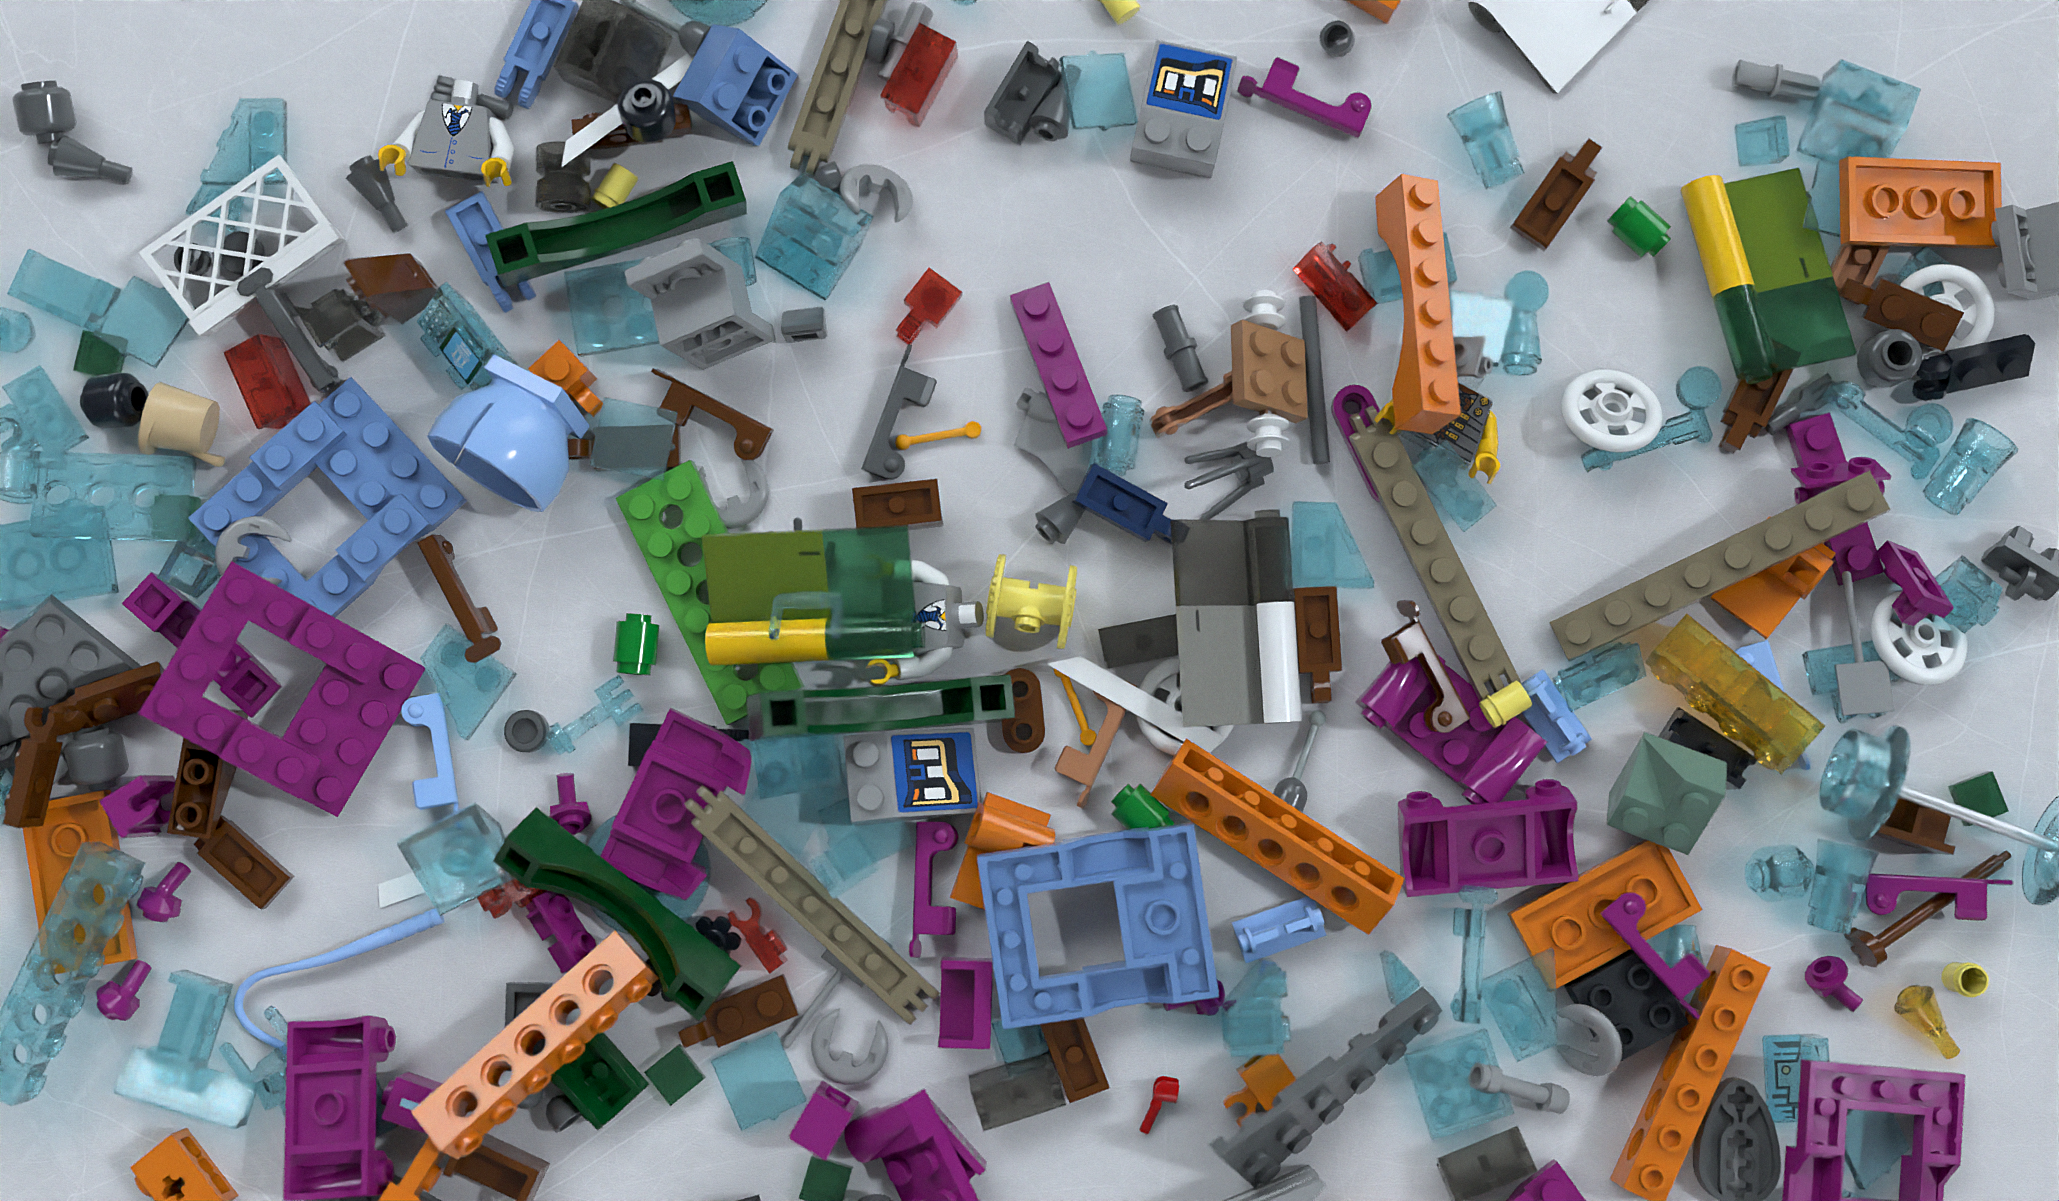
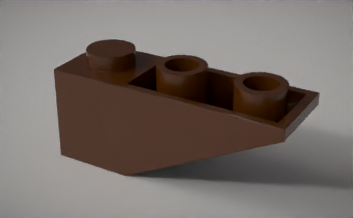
[343,253,444,324]
[167,709,248,840]

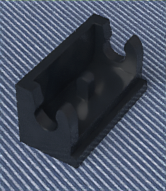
[1658,707,1757,790]

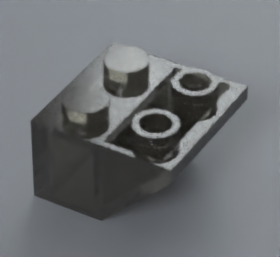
[554,0,673,104]

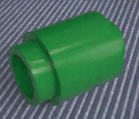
[1607,196,1671,258]
[613,613,660,676]
[1111,783,1174,830]

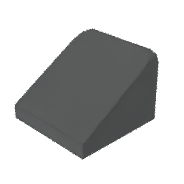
[781,307,827,343]

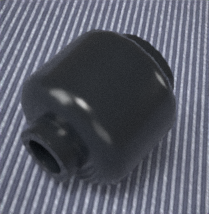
[617,78,676,143]
[80,373,149,429]

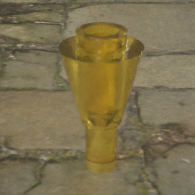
[1894,985,1960,1059]

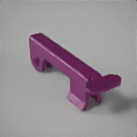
[1237,57,1372,138]
[909,822,959,958]
[1866,873,2013,921]
[1600,893,1710,1020]

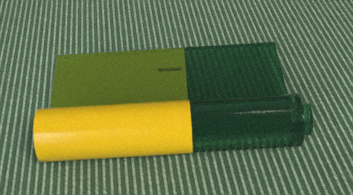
[1680,167,1857,384]
[702,525,926,665]

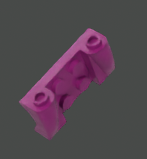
[1355,654,1547,804]
[1397,779,1578,897]
[283,1015,396,1201]
[844,1089,979,1201]

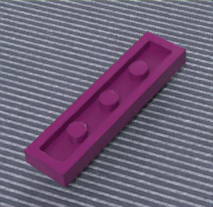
[1010,282,1107,449]
[1785,412,1884,586]

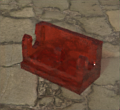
[880,22,958,128]
[223,334,311,429]

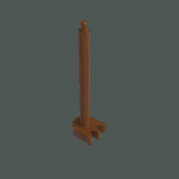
[1844,850,2012,967]

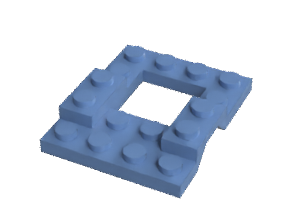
[188,377,467,618]
[977,823,1219,1029]

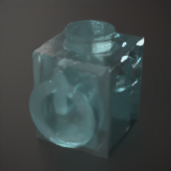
[1935,555,2002,634]

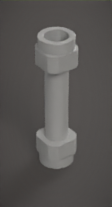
[1468,1063,1570,1114]

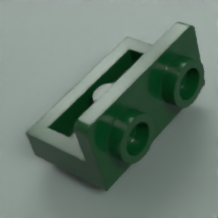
[551,1032,650,1130]

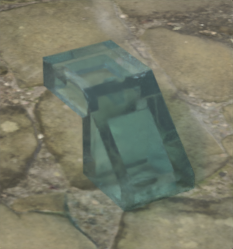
[157,529,221,598]

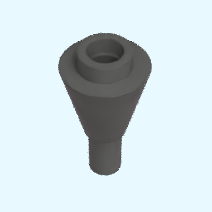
[1029,65,1080,142]
[48,135,133,184]
[346,155,408,233]
[1035,491,1085,544]

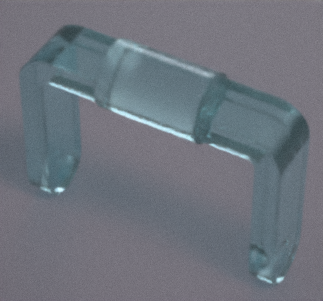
[769,591,844,640]
[219,1006,287,1083]

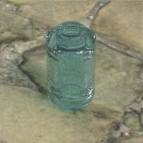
[1094,395,1145,476]

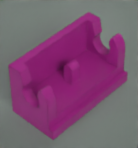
[99,775,176,838]

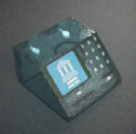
[417,281,518,391]

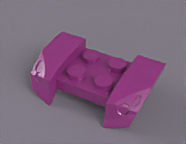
[600,708,752,901]

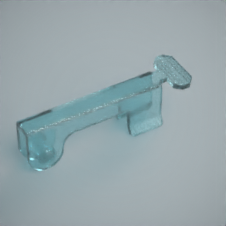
[1822,380,1940,480]
[1581,406,1713,472]
[1450,885,1498,1024]

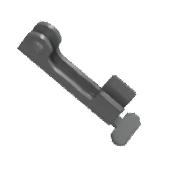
[237,267,341,394]
[861,344,937,480]

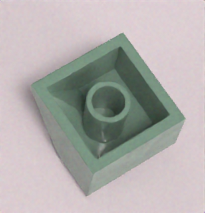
[1606,732,1727,855]

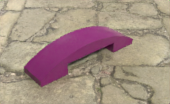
[122,572,282,718]

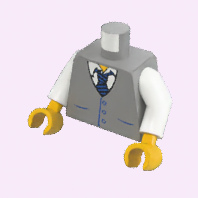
[378,80,515,187]
[861,553,984,687]

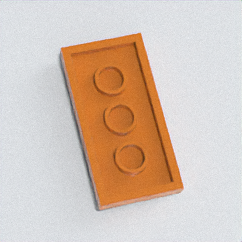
[1839,156,2002,249]
[23,790,138,976]
[1507,839,1702,991]

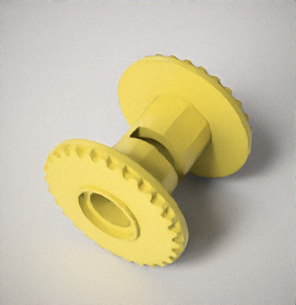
[985,554,1077,649]

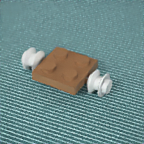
[1231,290,1308,457]

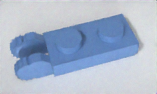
[494,0,580,109]
[445,191,536,313]

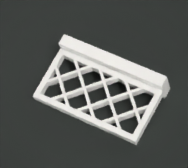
[138,155,346,337]

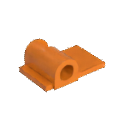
[1710,516,1836,640]
[950,792,1055,910]

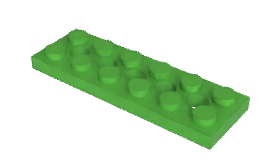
[615,460,805,725]

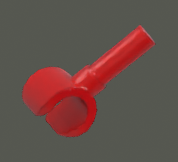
[1139,1076,1179,1134]

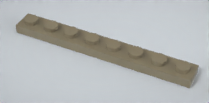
[1549,471,1890,662]

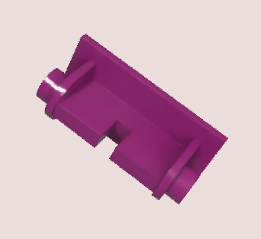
[1791,457,1891,504]
[525,890,597,974]

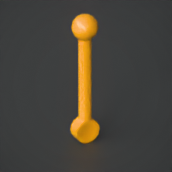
[894,421,981,450]
[1054,669,1097,746]

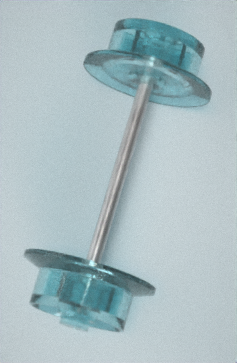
[1819,725,2059,906]

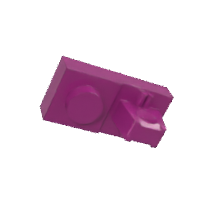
[1876,540,1954,626]

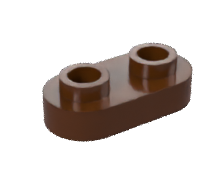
[1002,668,1045,753]

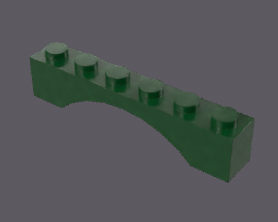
[485,161,747,287]
[746,675,1015,741]
[493,807,741,1021]

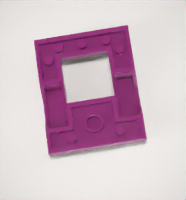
[138,561,426,817]
[1782,1059,1966,1201]

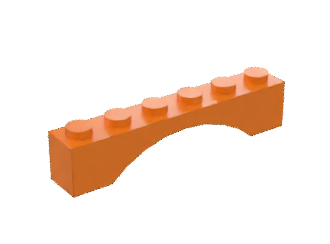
[1375,174,1461,434]

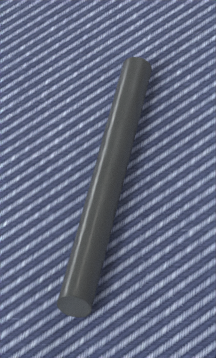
[1299,296,1330,464]

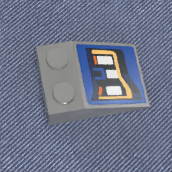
[1130,40,1237,178]
[843,728,982,827]

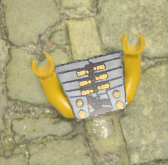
[1374,374,1500,484]

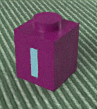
[381,1071,443,1134]

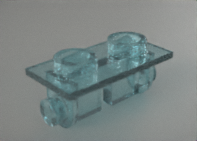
[1412,439,1497,532]
[1552,641,1647,712]

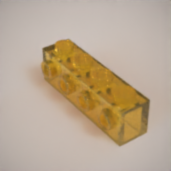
[1645,614,1825,775]

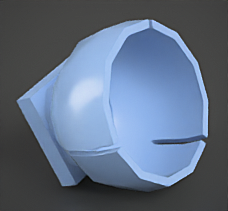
[427,354,590,512]

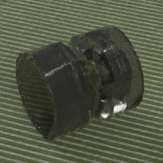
[535,142,591,213]

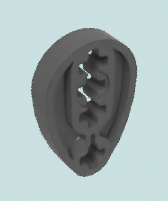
[1693,1077,1781,1201]

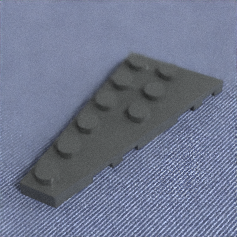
[0,594,141,746]
[1209,987,1442,1188]

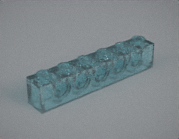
[0,841,146,1106]

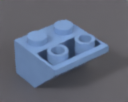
[673,24,798,146]

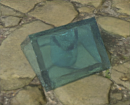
[397,802,514,916]

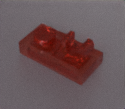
[1292,241,1378,332]

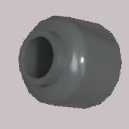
[13,81,76,144]
[1857,329,1922,388]
[64,725,129,791]

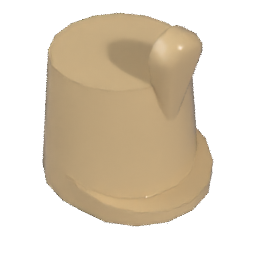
[138,382,226,467]

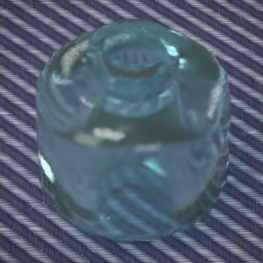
[1745,844,1814,902]

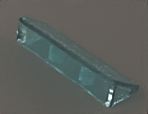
[113,1047,259,1129]

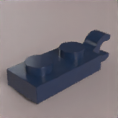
[1072,463,1189,546]

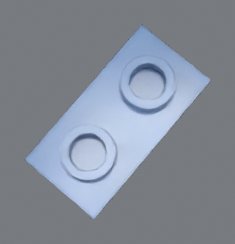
[1521,669,1592,763]
[1231,896,1327,963]

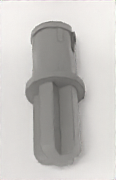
[878,2,933,87]
[1732,59,1820,101]

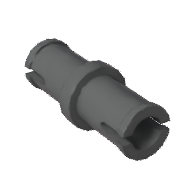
[1152,304,1209,392]

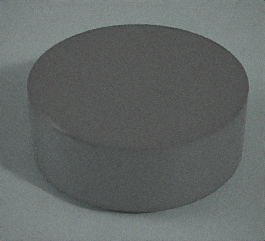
[866,18,895,63]
[221,231,265,276]
[504,710,550,753]

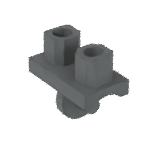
[1981,526,2059,601]

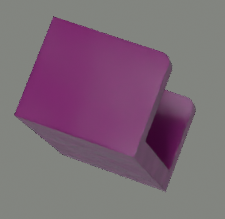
[938,957,993,1049]
[789,1080,859,1161]

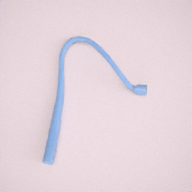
[234,907,445,1053]

